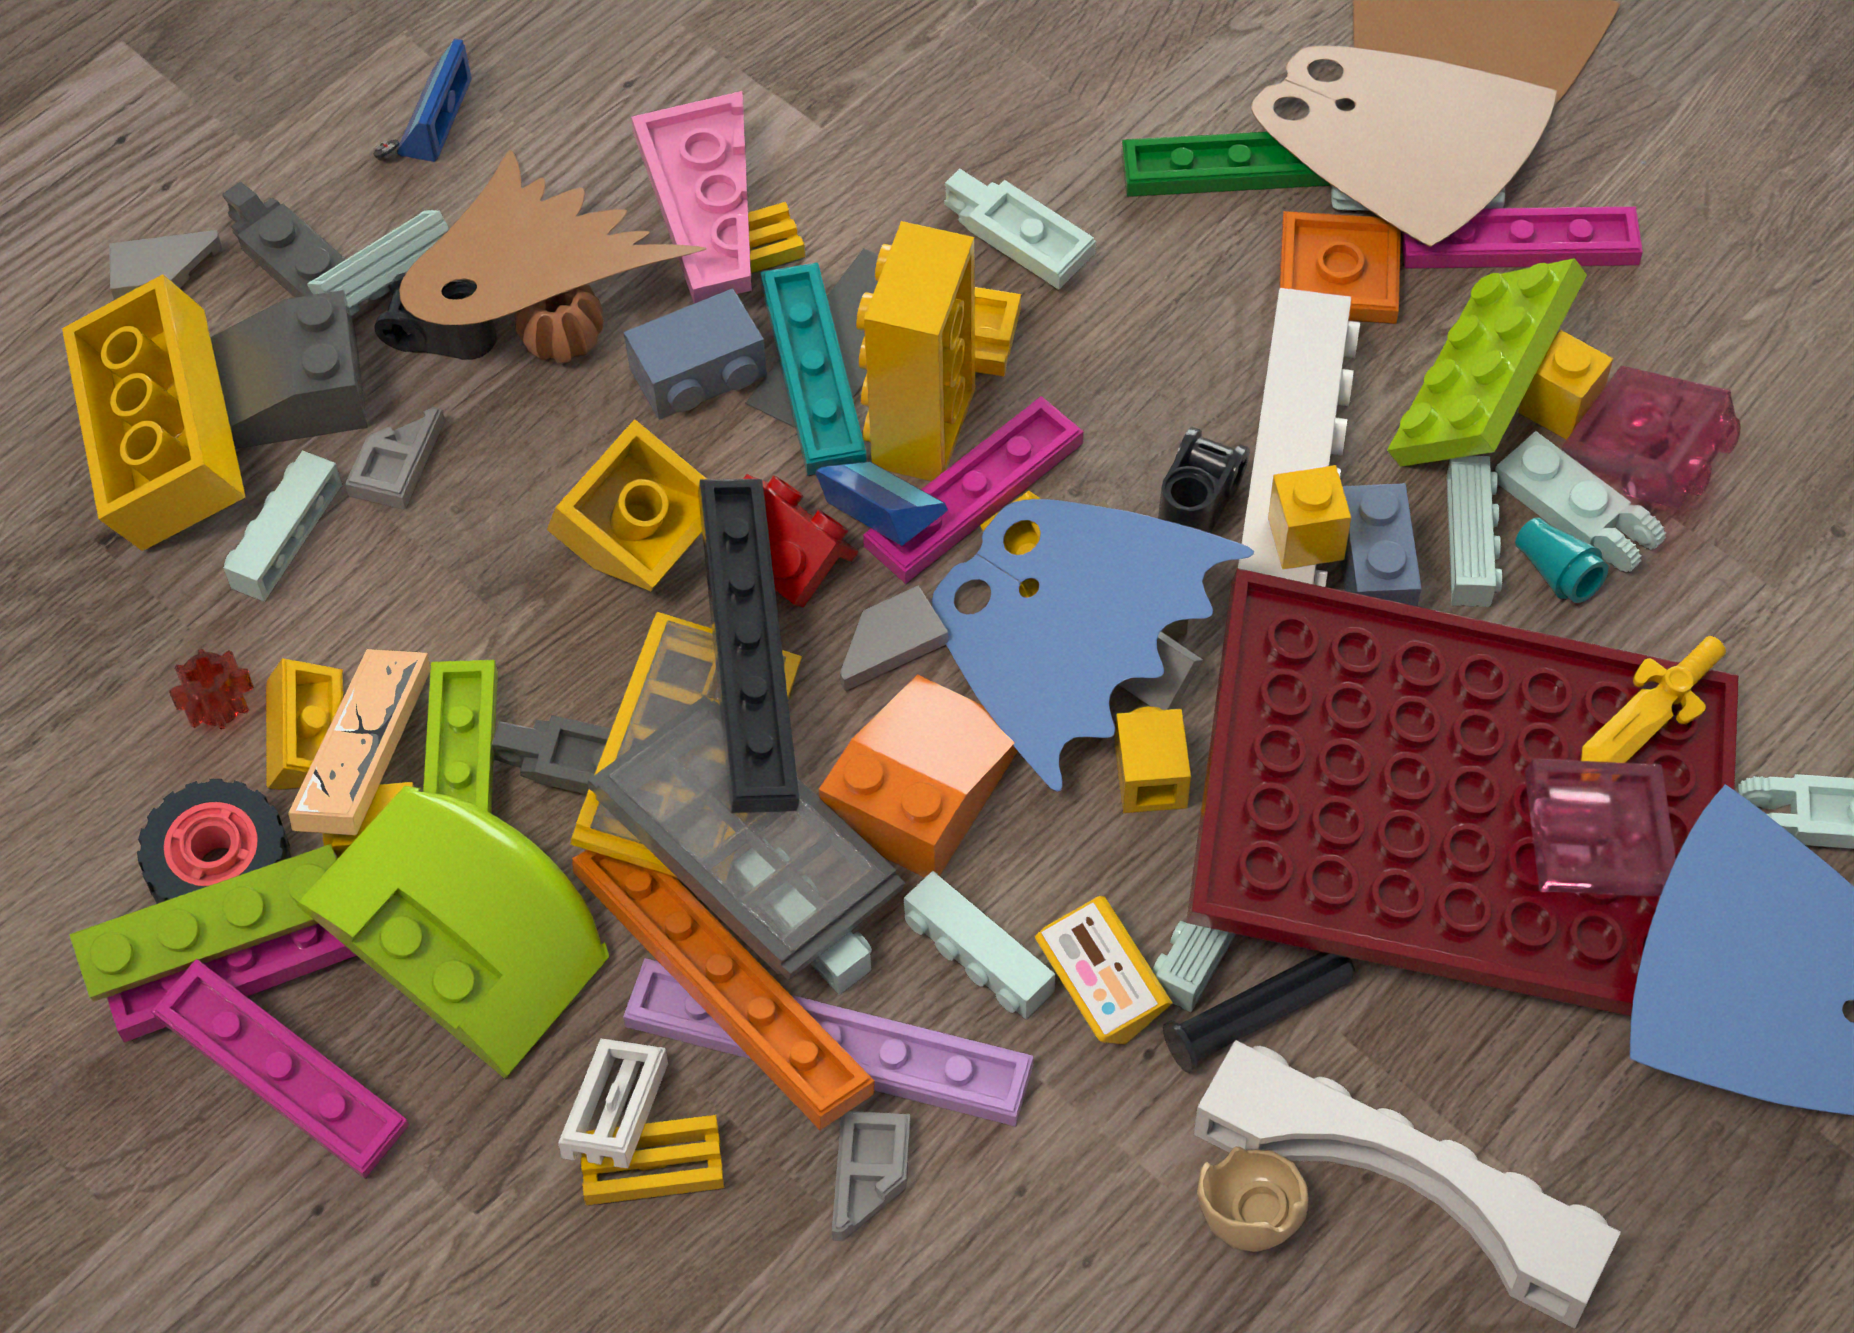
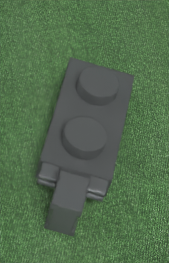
[222,182,346,298]
[492,715,672,811]

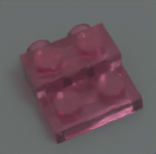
[1562,366,1741,509]

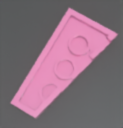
[631,91,752,304]

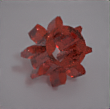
[169,649,254,730]

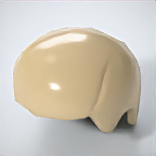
[1197,1146,1308,1252]

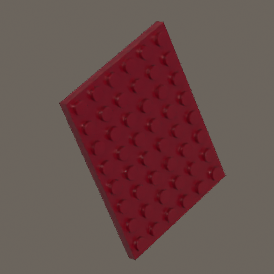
[1186,568,1739,1016]

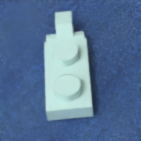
[944,169,1096,290]

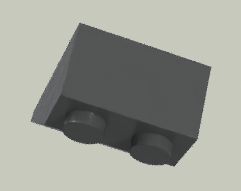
[210,290,367,449]

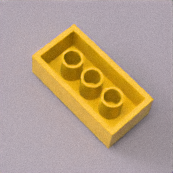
[856,221,975,481]
[62,274,246,551]

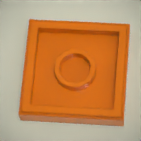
[1279,211,1400,324]

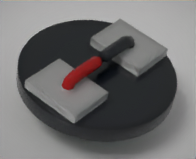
[373,139,399,159]

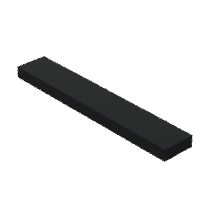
[698,479,800,813]

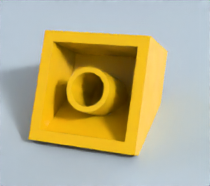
[547,419,707,591]

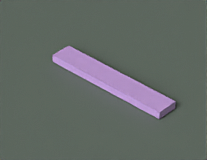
[623,958,1034,1127]

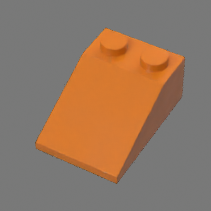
[819,674,1018,878]

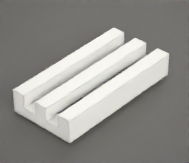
[558,1039,668,1169]

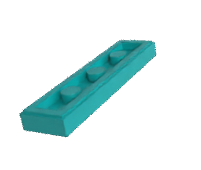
[760,262,867,476]

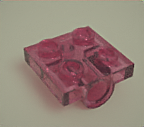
[1525,759,1676,896]

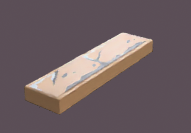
[288,649,431,835]

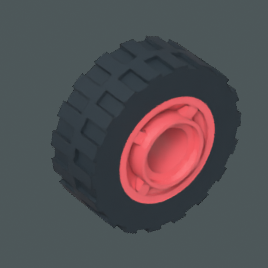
[137,779,291,904]

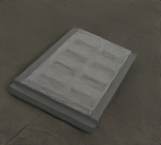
[588,696,905,980]

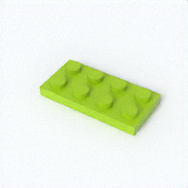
[1387,258,1587,467]

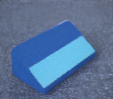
[397,38,472,162]
[815,461,948,546]

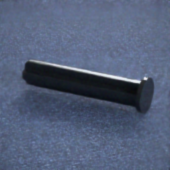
[1163,952,1355,1073]

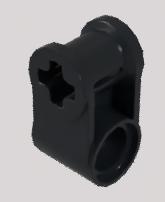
[374,272,497,360]
[1158,426,1250,534]

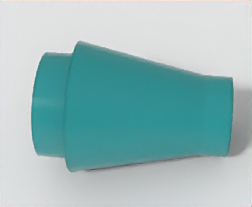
[1515,517,1609,603]

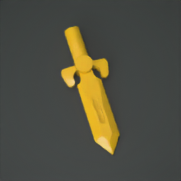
[1580,636,1726,778]

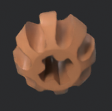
[515,284,604,364]

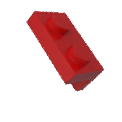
[743,474,859,608]

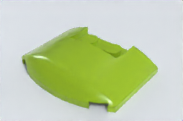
[297,786,609,1079]

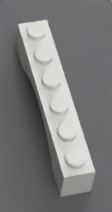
[1194,1040,1621,1329]

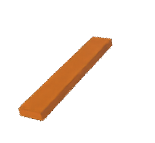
[572,850,875,1130]

